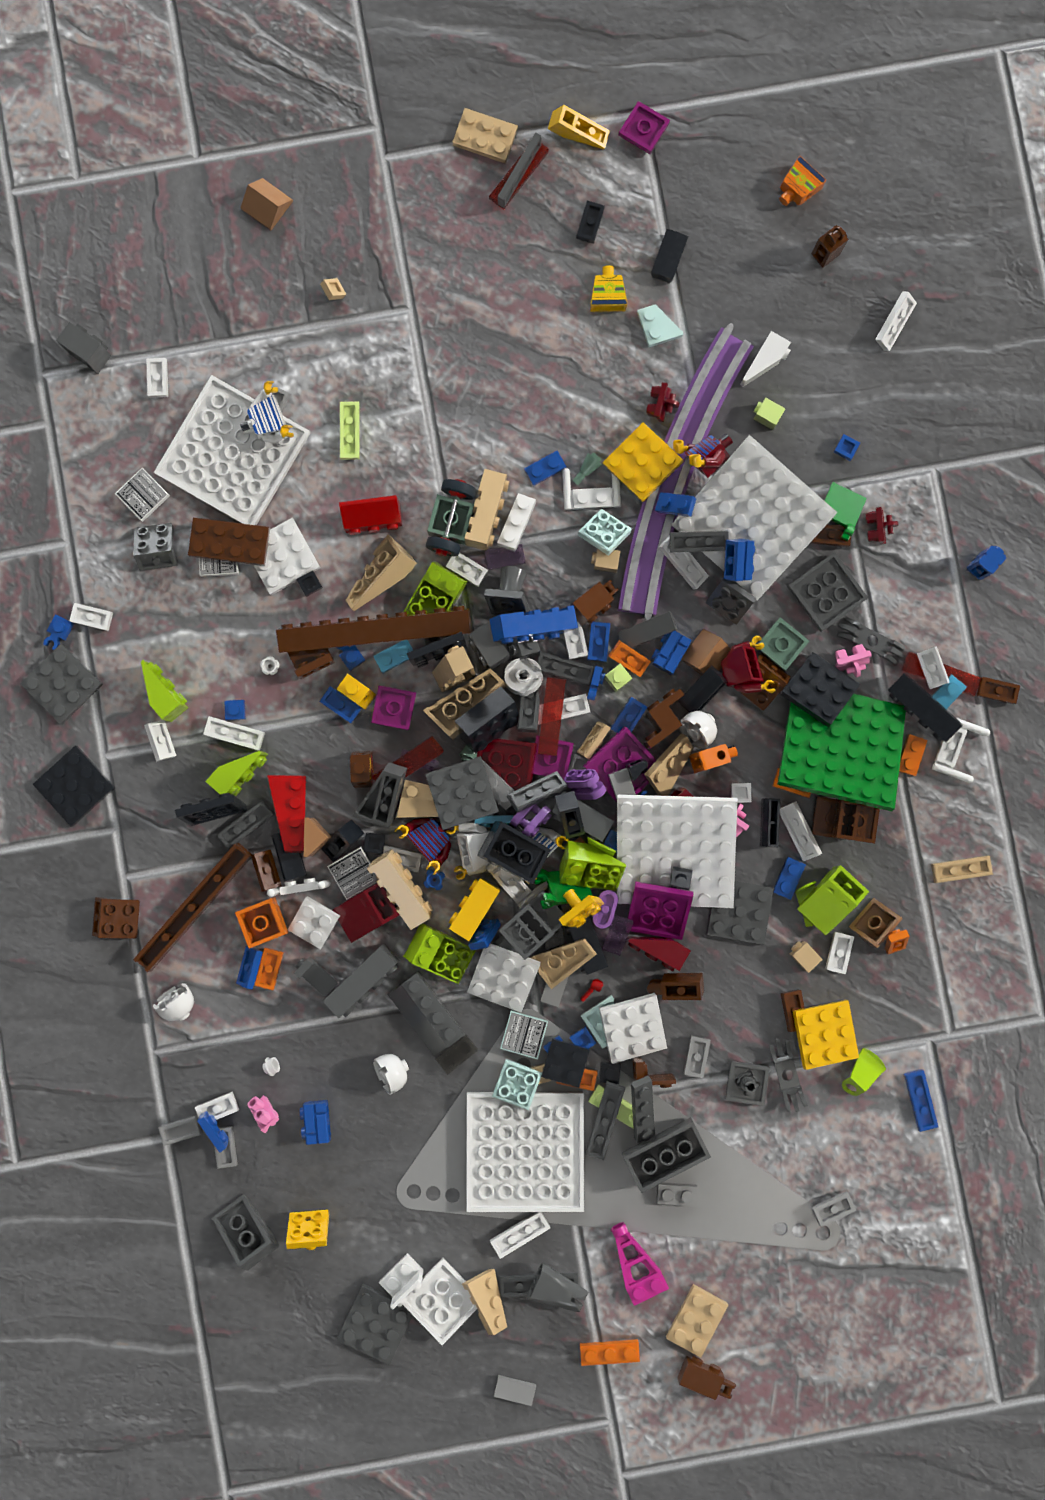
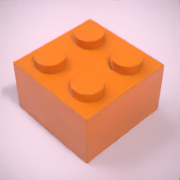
[235,897,289,949]

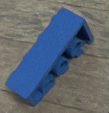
[489,605,578,644]

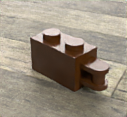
[811,225,849,268]
[570,580,619,627]
[647,973,704,1000]
[677,1356,736,1400]

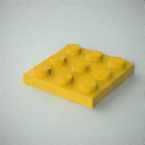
[602,422,684,502]
[793,1000,859,1070]

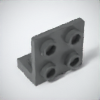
[133,523,178,571]

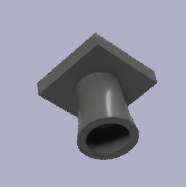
[484,566,530,615]

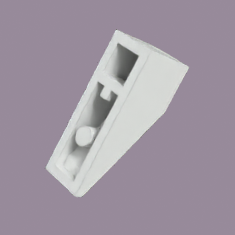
[740,331,791,387]

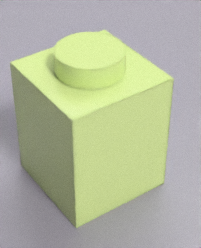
[753,398,785,430]
[604,663,632,692]

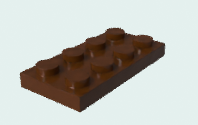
[188,517,270,566]

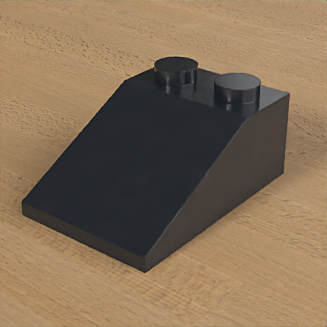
[477,821,551,884]

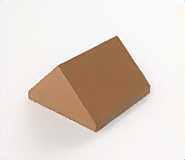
[240,178,293,230]
[681,629,731,676]
[304,818,332,857]
[849,898,902,948]

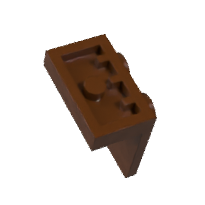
[287,648,335,679]
[740,653,791,711]
[92,897,140,939]
[632,1056,676,1088]

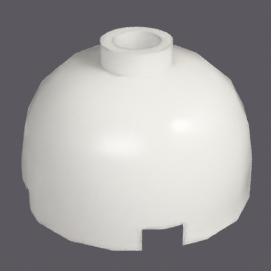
[680,711,717,749]
[153,983,194,1021]
[373,1054,409,1095]

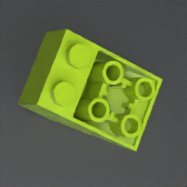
[403,562,468,615]
[141,660,189,722]
[205,751,268,796]
[559,841,626,891]
[797,865,869,936]
[403,923,476,984]

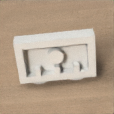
[379,1253,424,1310]

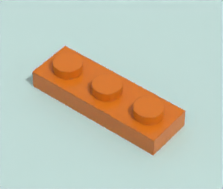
[580,1339,640,1366]

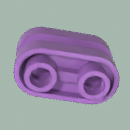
[564,769,606,800]
[510,802,552,837]
[593,890,618,929]

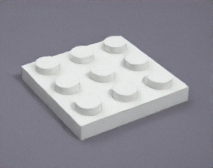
[253,517,321,595]
[467,943,541,1013]
[599,993,667,1064]
[403,1258,477,1345]

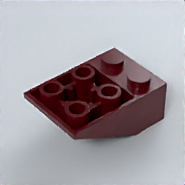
[332,883,400,943]
[625,936,691,972]

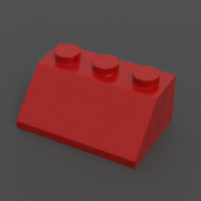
[339,495,402,535]

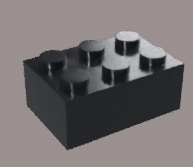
[455,687,519,754]

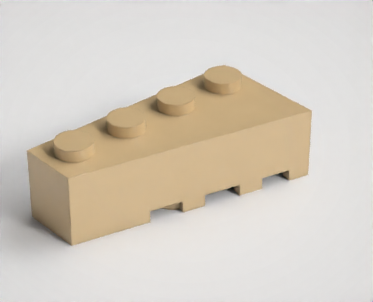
[464,469,510,551]

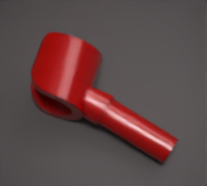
[580,979,603,1002]

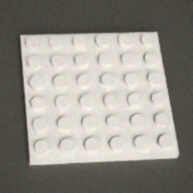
[154,375,311,525]
[671,435,837,600]
[617,795,737,908]
[467,1092,584,1212]

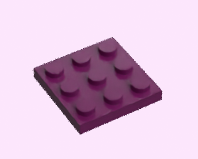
[583,727,657,803]
[625,882,693,940]

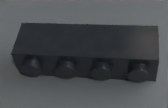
[888,672,964,742]
[558,904,608,975]

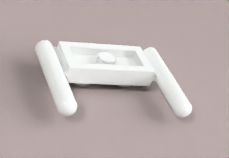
[562,468,621,510]
[932,718,990,783]
[486,864,548,909]
[267,878,331,897]

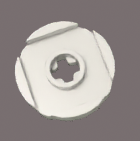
[504,658,543,697]

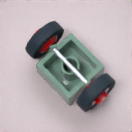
[426,479,476,557]

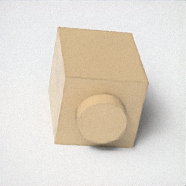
[591,549,620,573]
[790,941,823,973]

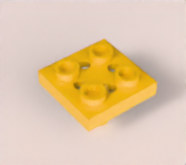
[559,889,604,928]
[286,1210,329,1250]

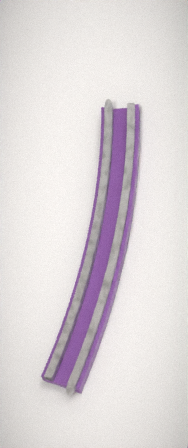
[618,323,754,621]

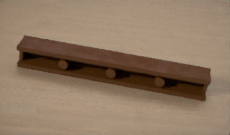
[133,843,252,973]

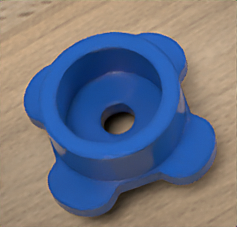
[424,869,445,890]

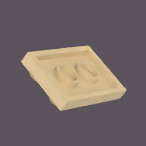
[453,108,518,164]
[666,1284,728,1358]

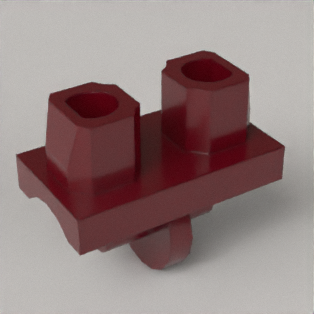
[646,382,680,422]
[866,507,898,545]

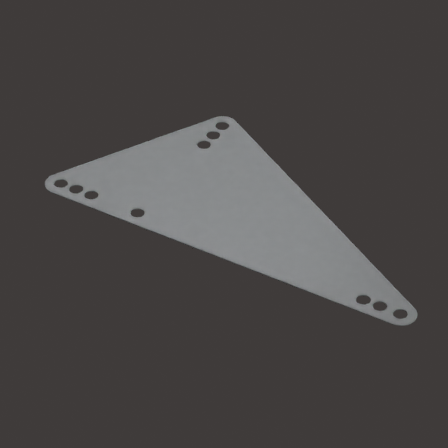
[397,1009,840,1251]

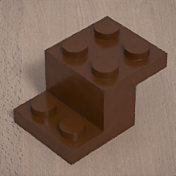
[644,689,684,750]
[811,797,880,844]

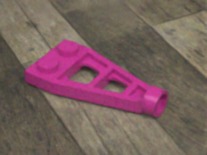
[611,1222,669,1306]

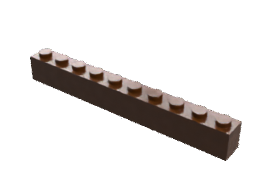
[276,606,472,653]

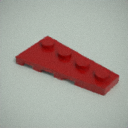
[267,775,306,853]

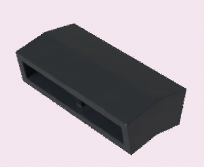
[651,229,689,283]
[678,665,728,713]
[760,798,780,847]
[271,833,307,882]

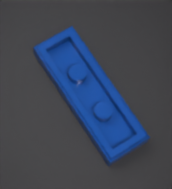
[904,1069,938,1132]

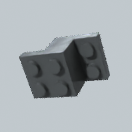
[499,890,565,960]

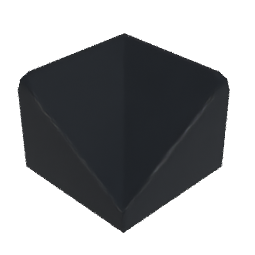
[625,758,648,781]

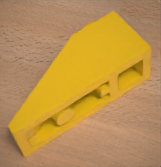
[548,105,610,149]

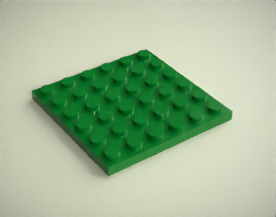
[777,694,906,812]

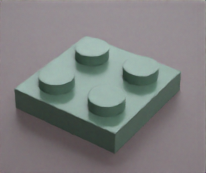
[758,617,809,671]

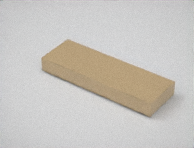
[931,856,993,883]

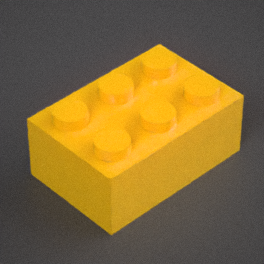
[448,877,501,941]

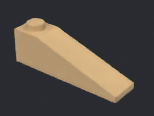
[346,535,417,611]

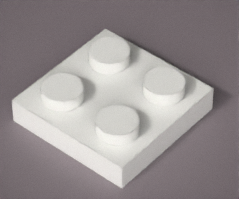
[288,896,340,950]

